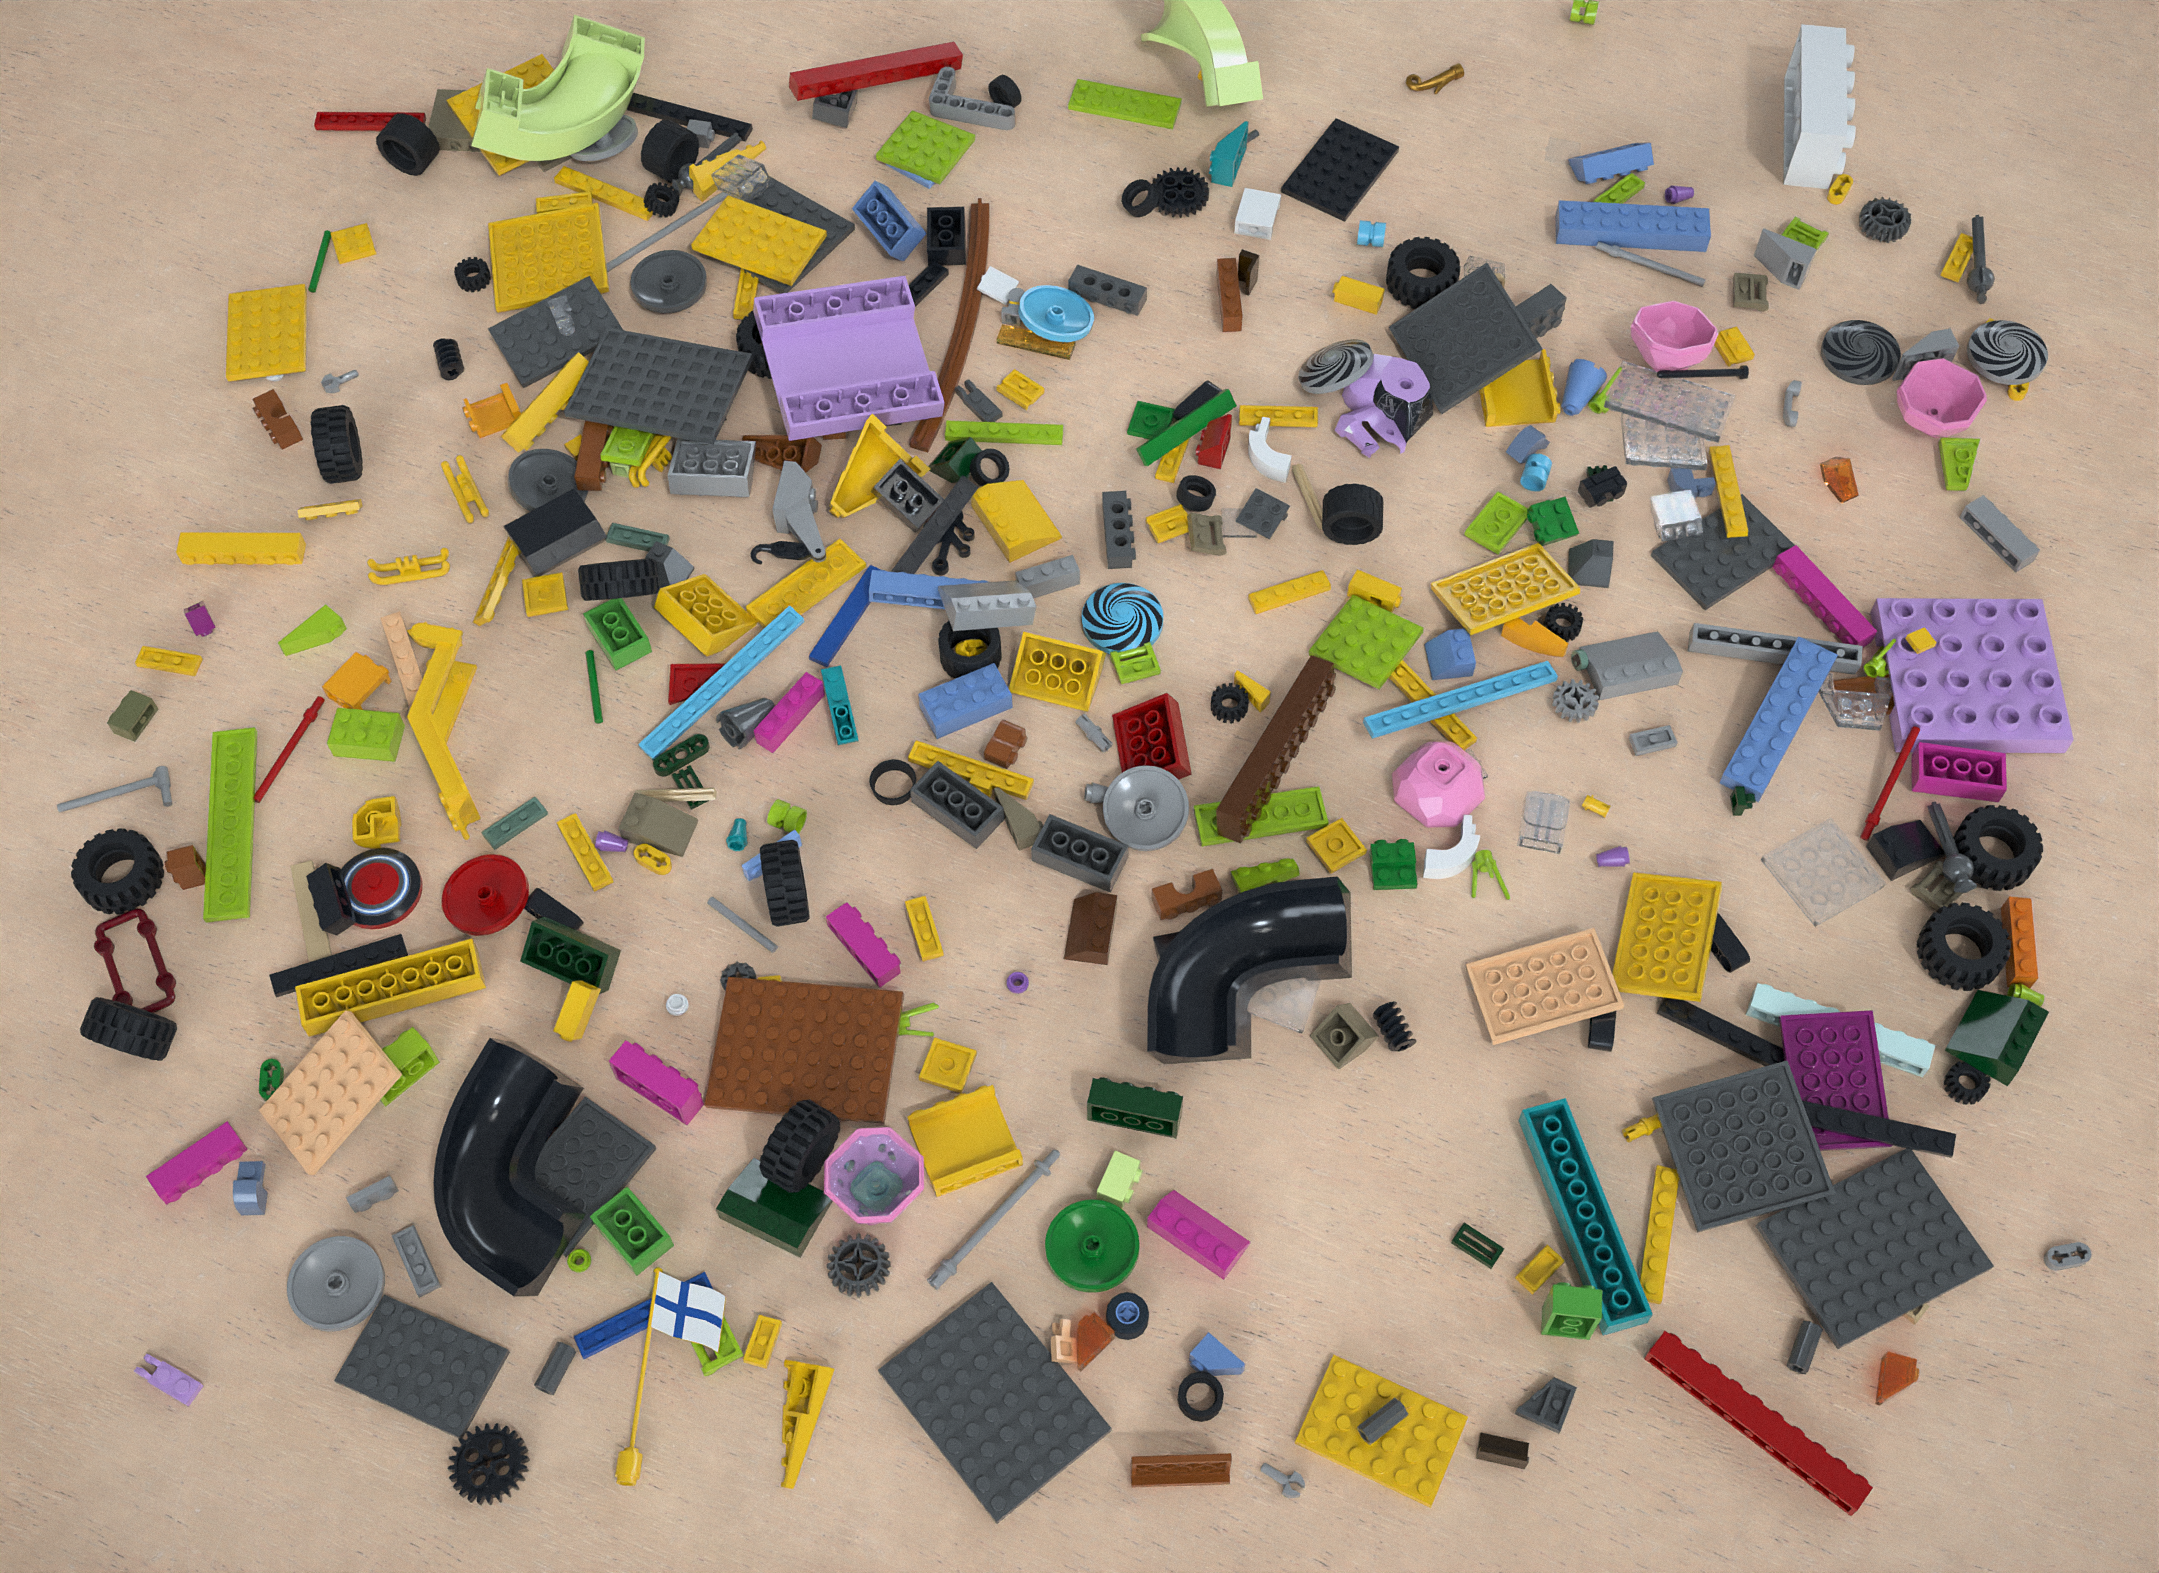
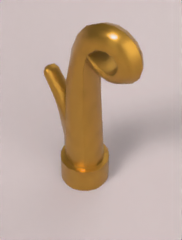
[1406,63,1464,94]

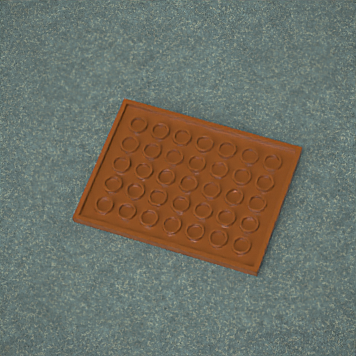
[705,977,904,1124]

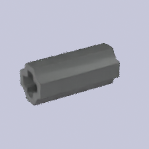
[1786,1321,1823,1375]
[534,1342,576,1395]
[1357,1398,1408,1445]

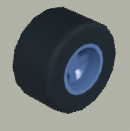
[1106,1292,1149,1340]

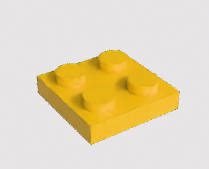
[331,223,376,264]
[522,572,568,617]
[1306,818,1367,874]
[919,1037,977,1094]

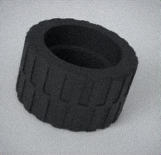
[376,113,440,176]
[641,119,699,183]
[1322,483,1384,545]
[938,620,1002,679]

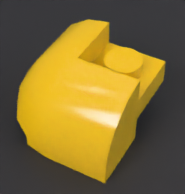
[352,796,402,849]

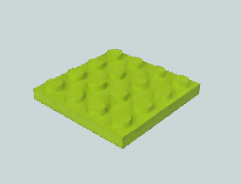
[876,110,975,185]
[1309,595,1423,690]

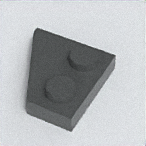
[1515,1377,1577,1434]

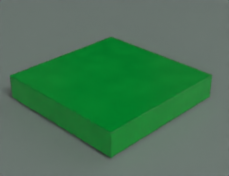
[1127,401,1175,440]

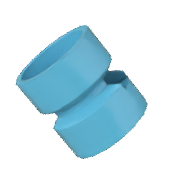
[1357,220,1386,247]
[1520,454,1552,491]

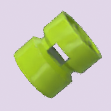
[1569,0,1599,25]
[767,799,807,834]

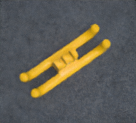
[628,434,676,488]
[441,455,489,524]
[367,548,450,585]

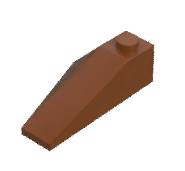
[742,435,822,473]

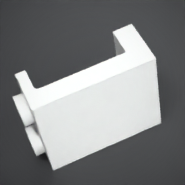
[1234,188,1281,240]

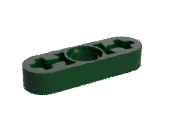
[653,734,710,777]

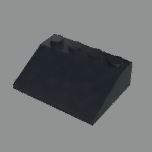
[503,488,607,577]

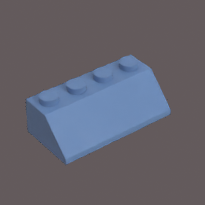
[1568,143,1654,184]

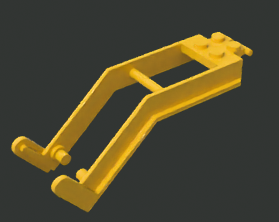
[407,623,481,840]

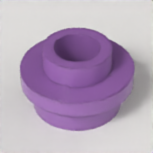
[1007,972,1029,994]

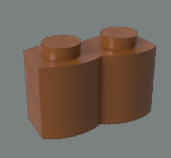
[984,720,1028,769]

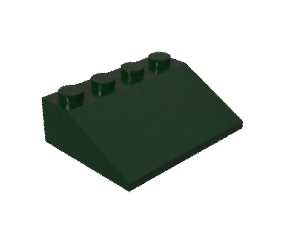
[1944,990,2049,1086]
[716,1158,833,1258]

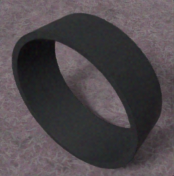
[869,759,916,805]

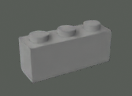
[1015,555,1080,599]

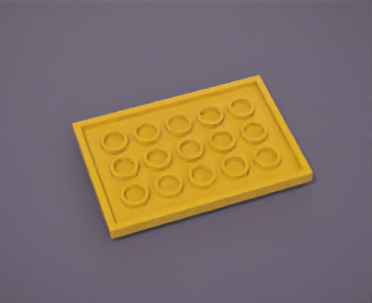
[691,195,827,286]
[226,284,307,381]
[1431,543,1580,636]
[1612,872,1722,1002]
[1295,1355,1468,1508]

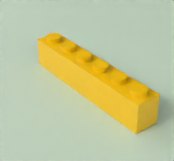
[501,352,589,453]
[176,532,306,565]

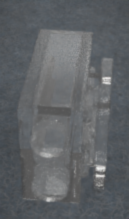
[711,154,770,202]
[1650,489,1703,542]
[1517,791,1570,854]

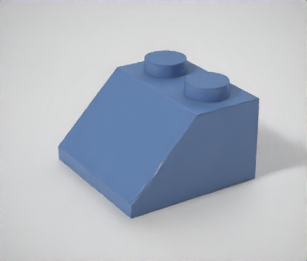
[1424,628,1476,680]

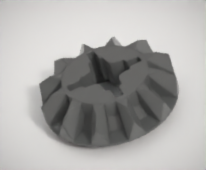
[720,961,756,991]

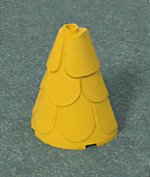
[829,413,930,518]

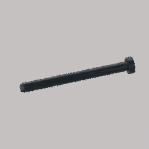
[1657,365,1749,379]

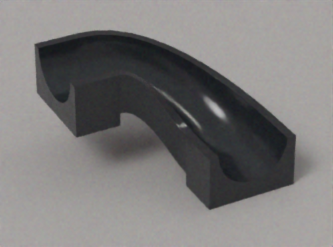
[1147,876,1352,1064]
[433,1038,586,1297]

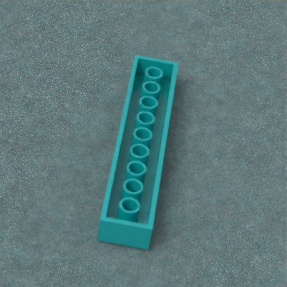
[1518,1098,1653,1336]

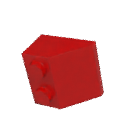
[1195,414,1232,469]

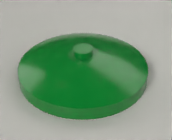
[1045,1199,1140,1293]

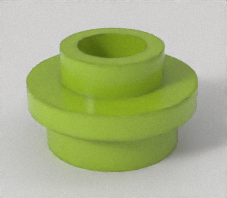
[567,1249,591,1273]

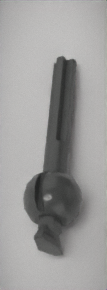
[672,133,742,196]
[1967,215,1995,304]
[1927,802,1977,893]

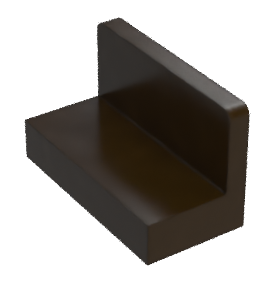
[1238,249,1259,296]
[1476,1433,1529,1469]

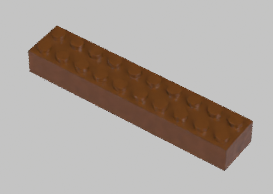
[1216,655,1336,844]

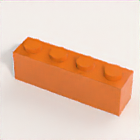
[2001,896,2038,988]

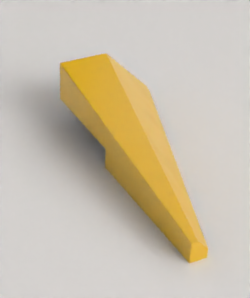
[689,140,766,202]
[781,1360,835,1489]

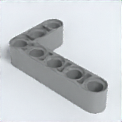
[929,67,1015,130]

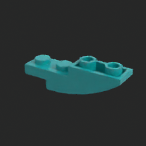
[821,665,859,746]

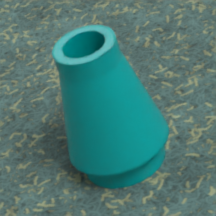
[726,818,748,851]

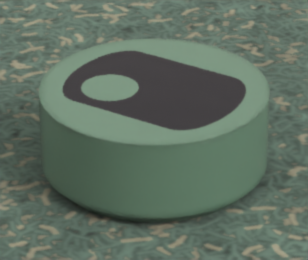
[1571,649,1588,671]

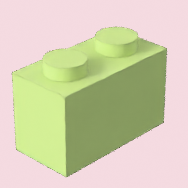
[1097,1151,1143,1209]

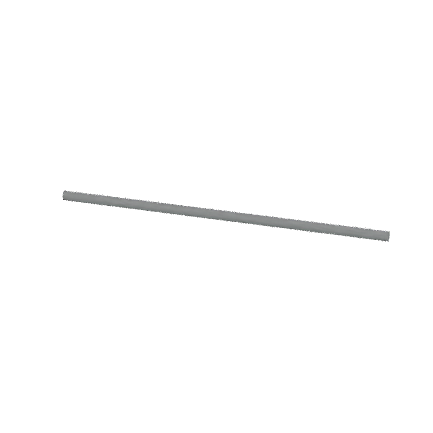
[606,176,751,272]

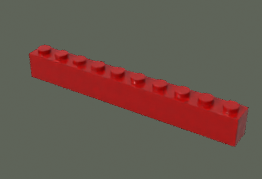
[789,41,963,101]
[1644,1331,1873,1516]

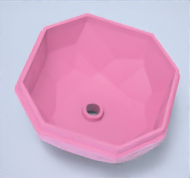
[1631,301,1718,372]
[1897,358,1987,438]
[1392,742,1485,828]

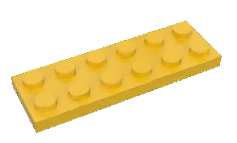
[746,539,866,628]

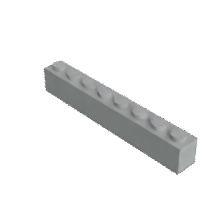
[1688,623,1863,675]

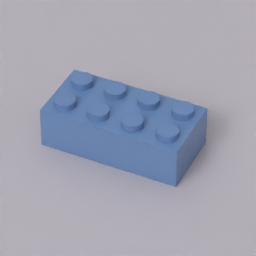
[852,181,927,262]
[918,663,1013,739]

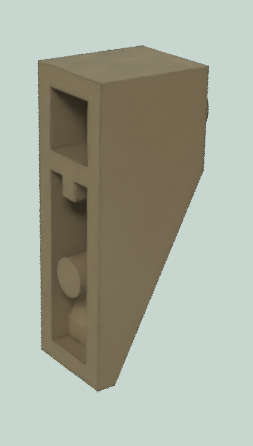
[994,787,1043,851]

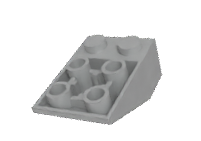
[1754,228,1817,290]
[1892,328,1959,381]

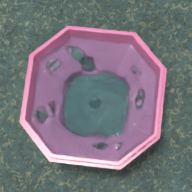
[824,1127,924,1225]

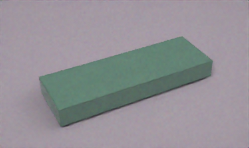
[606,523,670,552]
[481,797,548,850]

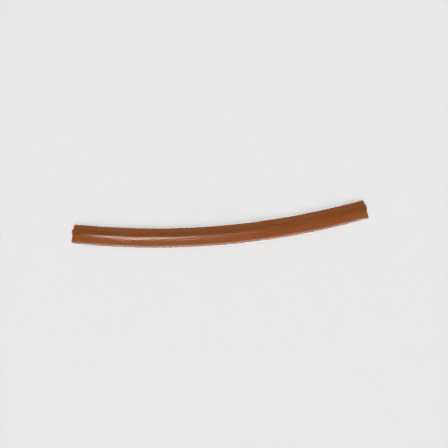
[910,198,990,453]

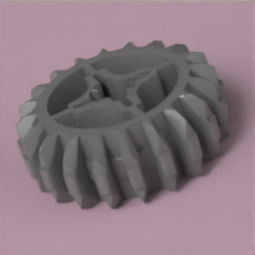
[1859,197,1911,243]
[827,1233,891,1298]

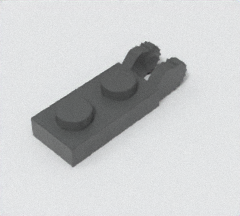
[955,379,1003,422]

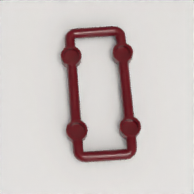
[94,909,176,1013]

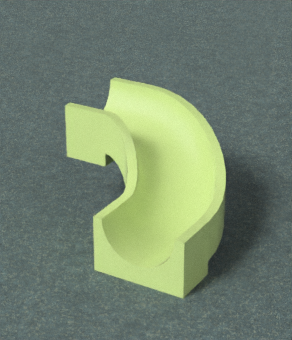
[1141,0,1263,107]
[472,15,645,161]

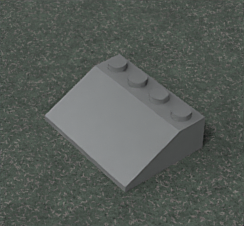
[668,438,756,497]
[938,580,1036,631]
[1579,631,1683,700]

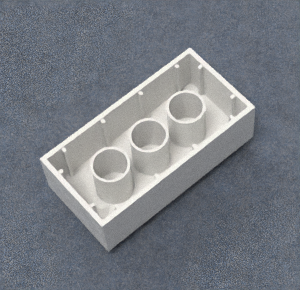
[1783,24,1856,189]

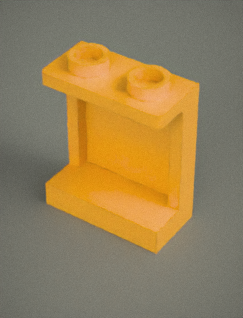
[462,383,521,438]
[322,652,392,710]

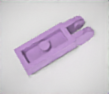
[134,1354,203,1407]

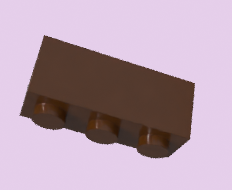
[1064,892,1117,965]

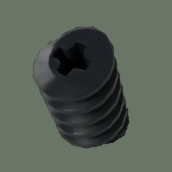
[433,338,464,381]
[1373,1001,1417,1052]

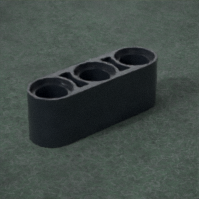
[1173,380,1223,421]
[524,888,584,930]
[1711,913,1750,973]
[1588,1011,1616,1052]

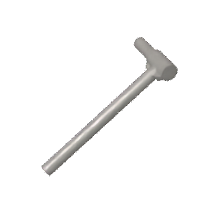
[57,766,172,812]

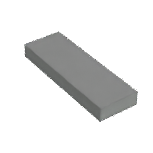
[392,1225,441,1298]

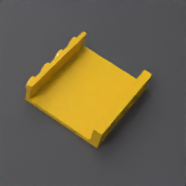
[1479,349,1560,427]
[907,1085,1023,1197]

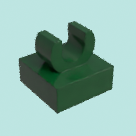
[1730,786,1756,816]

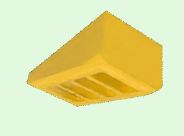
[1234,670,1271,713]

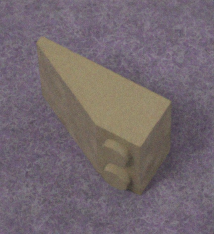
[619,793,698,857]

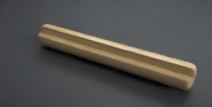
[1292,463,1322,530]
[635,787,717,802]

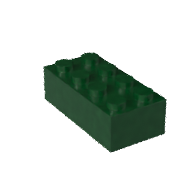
[520,917,621,994]
[1087,1077,1183,1139]

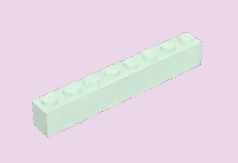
[1746,983,1935,1078]

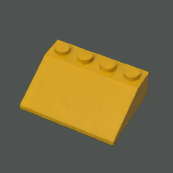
[971,480,1062,563]
[654,574,758,657]
[1009,632,1106,712]

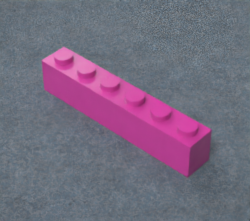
[1773,545,1877,647]

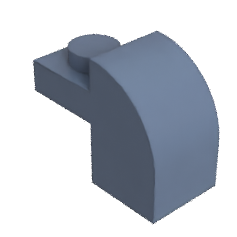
[1506,425,1550,464]
[1667,466,1716,504]
[233,1161,268,1216]

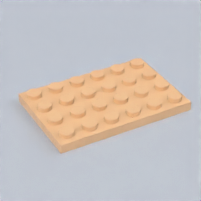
[1466,928,1624,1045]
[259,1011,402,1175]

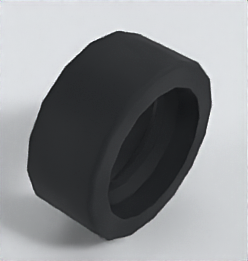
[988,74,1022,108]
[1121,179,1158,217]
[970,449,1010,487]
[1176,475,1216,512]
[1177,1372,1224,1422]

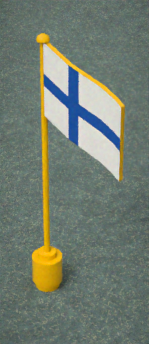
[615,1267,726,1486]

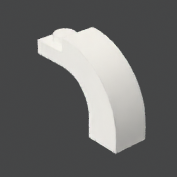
[1248,417,1292,483]
[1423,815,1480,879]

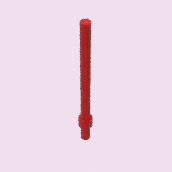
[254,696,325,803]
[1860,726,1920,841]

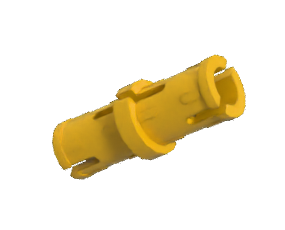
[1622,1114,1661,1143]

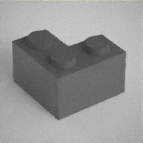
[812,89,858,128]

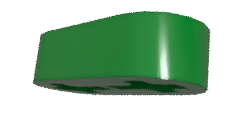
[259,1059,284,1101]

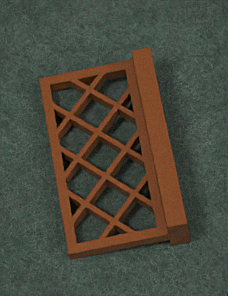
[1131,1453,1232,1488]

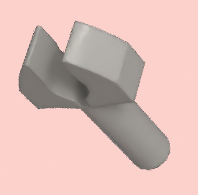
[321,370,359,393]
[1261,1463,1305,1498]

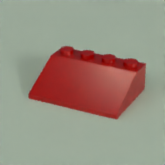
[1112,693,1192,780]

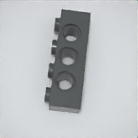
[1068,265,1147,316]
[1102,491,1136,569]

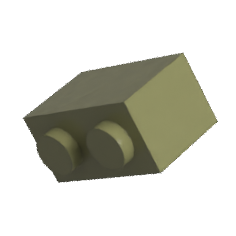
[107,690,158,742]

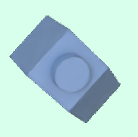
[1189,1332,1245,1376]

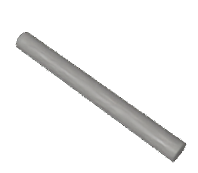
[707,897,778,953]

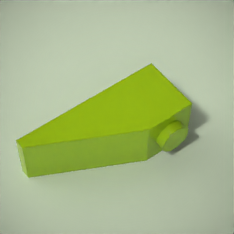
[278,604,347,656]

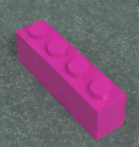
[754,672,825,753]
[826,902,901,988]
[146,1121,248,1205]

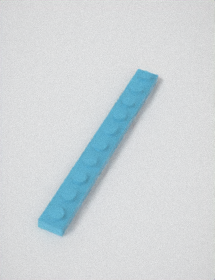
[638,605,805,761]
[1363,661,1558,739]

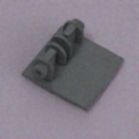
[1236,488,1290,539]

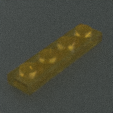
[997,324,1076,360]

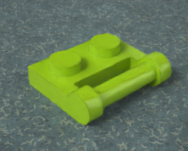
[1782,216,1829,252]
[1110,642,1161,684]
[691,1317,744,1376]

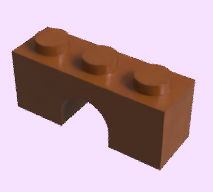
[252,389,303,450]
[1151,869,1223,920]

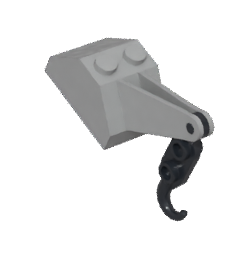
[750,461,826,565]

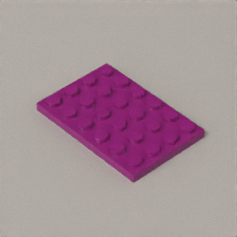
[1779,1010,1893,1151]

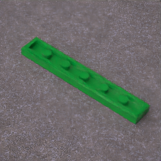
[1136,389,1237,466]

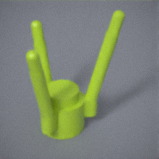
[1588,367,1625,414]
[1863,639,1896,678]
[1472,850,1510,900]
[899,1003,939,1037]

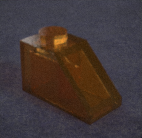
[1820,457,1859,503]
[1077,1312,1115,1372]
[1875,1352,1919,1405]

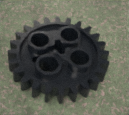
[1152,167,1209,218]
[448,1423,530,1505]

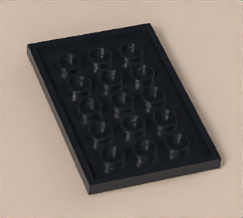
[1281,118,1399,222]

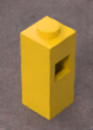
[1332,276,1385,315]
[1347,569,1403,613]
[553,980,601,1042]

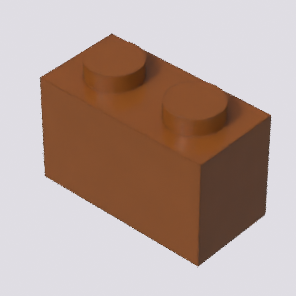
[165,845,206,890]

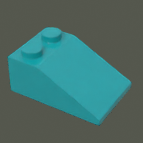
[1209,121,1249,187]

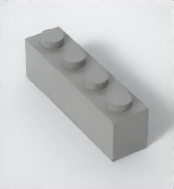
[1960,495,2040,573]

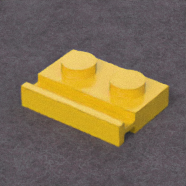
[1714,326,1755,367]
[997,369,1044,410]
[1145,504,1189,543]

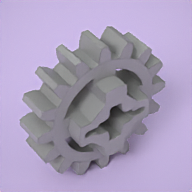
[1552,679,1599,723]

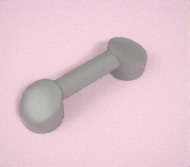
[1783,380,1802,427]

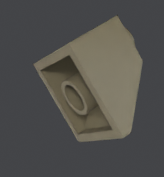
[1310,1003,1379,1069]

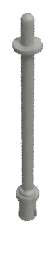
[927,1150,1060,1290]

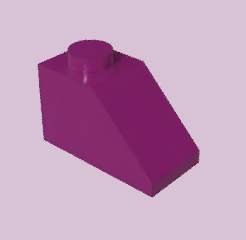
[184,601,216,637]

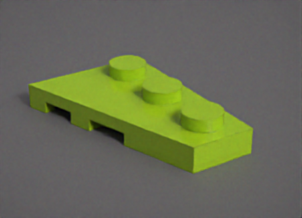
[1938,438,1980,491]
[1231,858,1300,893]

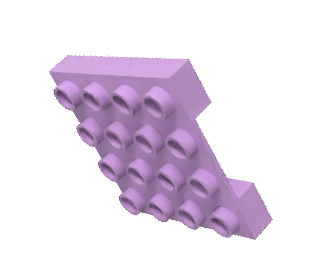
[753,276,944,441]
[1870,598,2074,753]

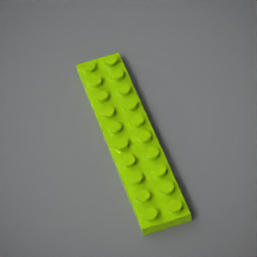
[203,727,257,923]

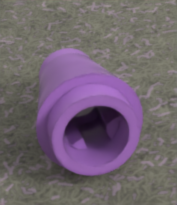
[1665,185,1694,204]
[595,831,628,852]
[1596,845,1630,867]

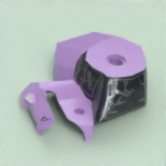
[1335,354,1433,458]

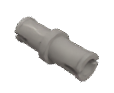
[1076,714,1113,752]

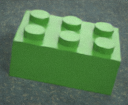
[583,598,652,670]
[590,1187,674,1276]
[1541,1282,1602,1340]

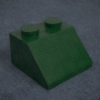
[928,437,982,483]

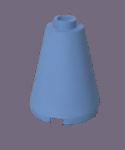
[1561,359,1607,416]

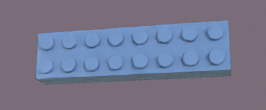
[1555,200,1711,252]
[1720,637,1838,803]

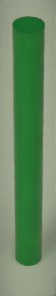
[308,230,331,293]
[585,650,603,724]

